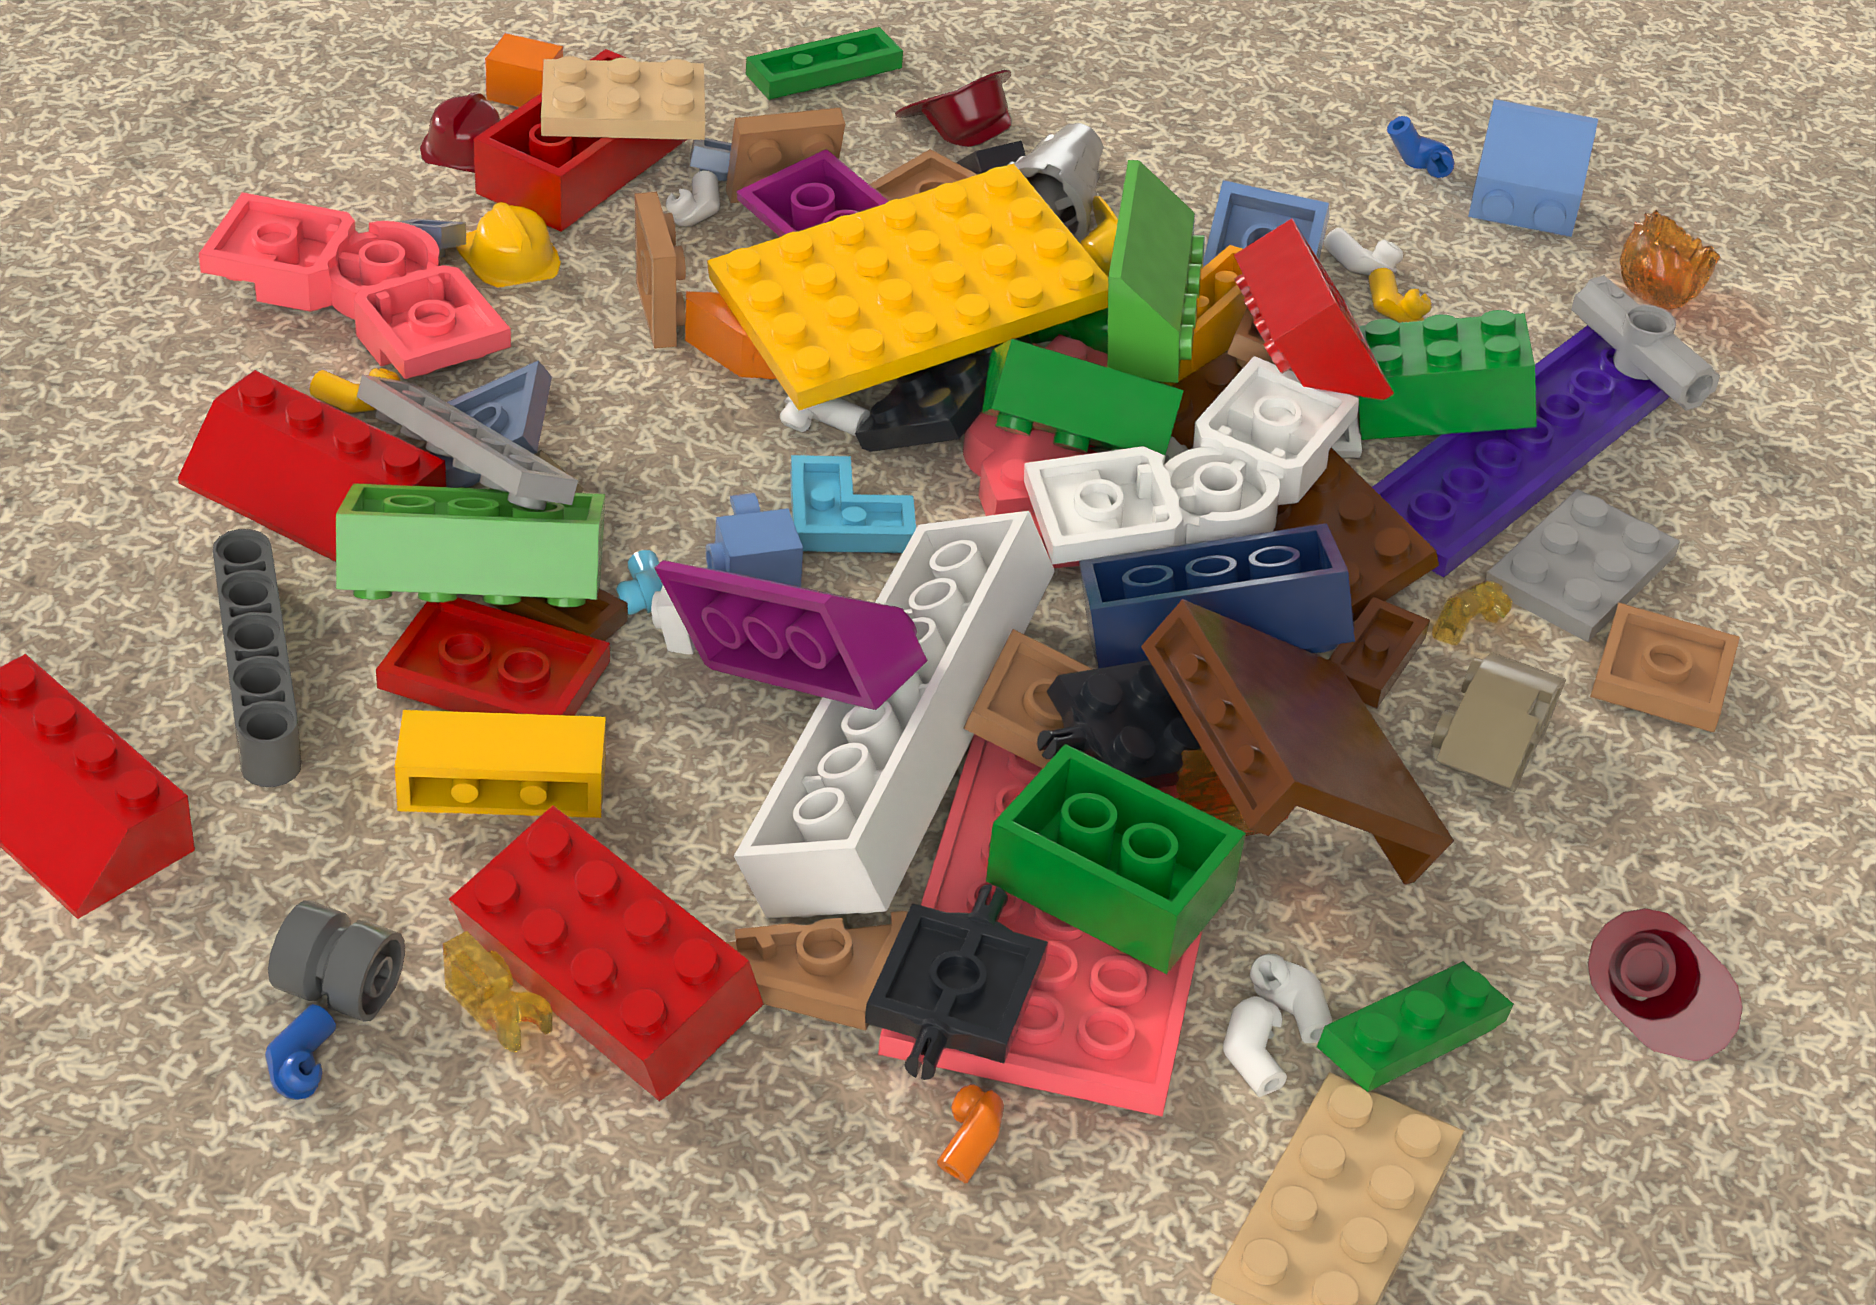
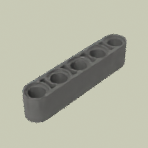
[213,529,302,787]

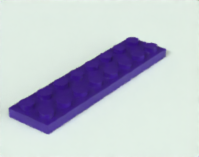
[1372,325,1670,578]

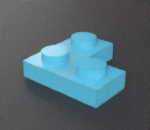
[790,455,916,553]

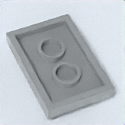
[1483,489,1680,642]

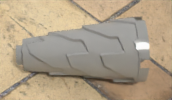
[1008,123,1104,243]

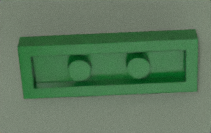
[745,27,903,100]
[1317,961,1514,1092]

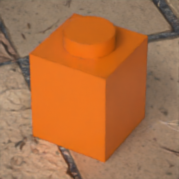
[485,33,563,107]

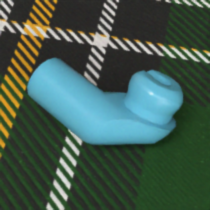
[616,550,663,615]

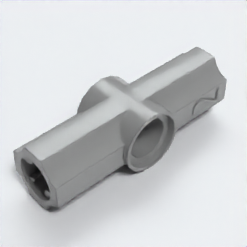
[1571,275,1720,411]

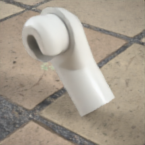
[666,171,720,227]
[780,396,870,436]

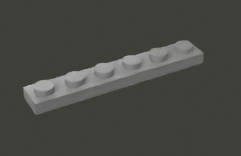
[357,374,578,510]

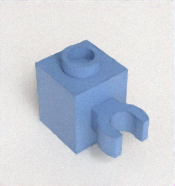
[706,493,803,587]

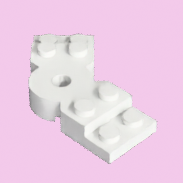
[1024,356,1359,565]

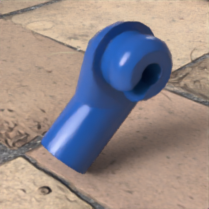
[1387,116,1455,178]
[265,1004,336,1100]

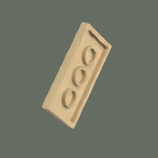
[1210,1072,1464,1305]

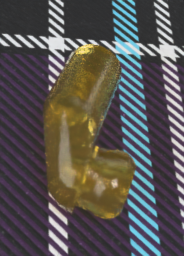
[1432,580,1512,646]

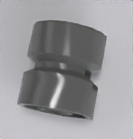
[268,900,405,1022]

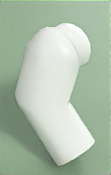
[1324,228,1403,275]
[1250,953,1333,1043]
[1223,996,1287,1097]

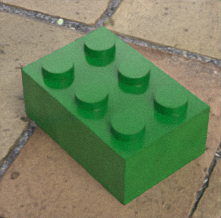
[1357,310,1536,440]
[986,744,1246,975]

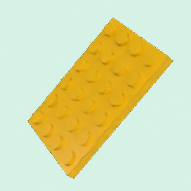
[707,163,1108,411]

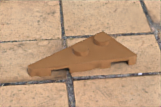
[726,911,908,1031]

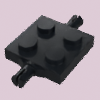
[1037,660,1215,789]
[865,884,1048,1080]

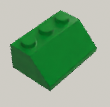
[983,339,1184,456]

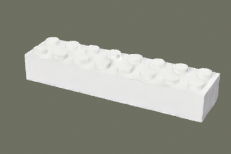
[734,511,1055,918]

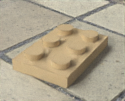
[541,56,705,140]

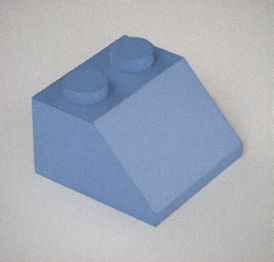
[1468,99,1598,237]
[1203,180,1330,267]

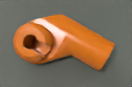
[937,1084,1004,1183]

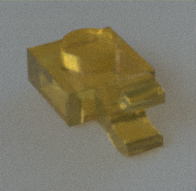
[443,931,553,1053]

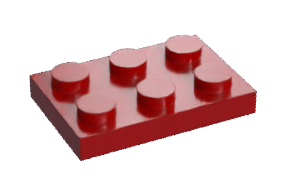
[376,597,610,716]

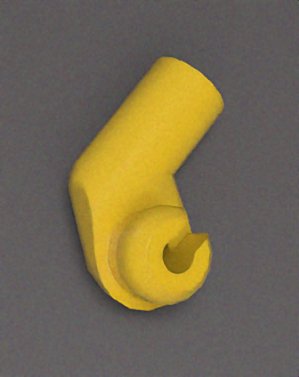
[1368,268,1432,323]
[309,368,400,413]

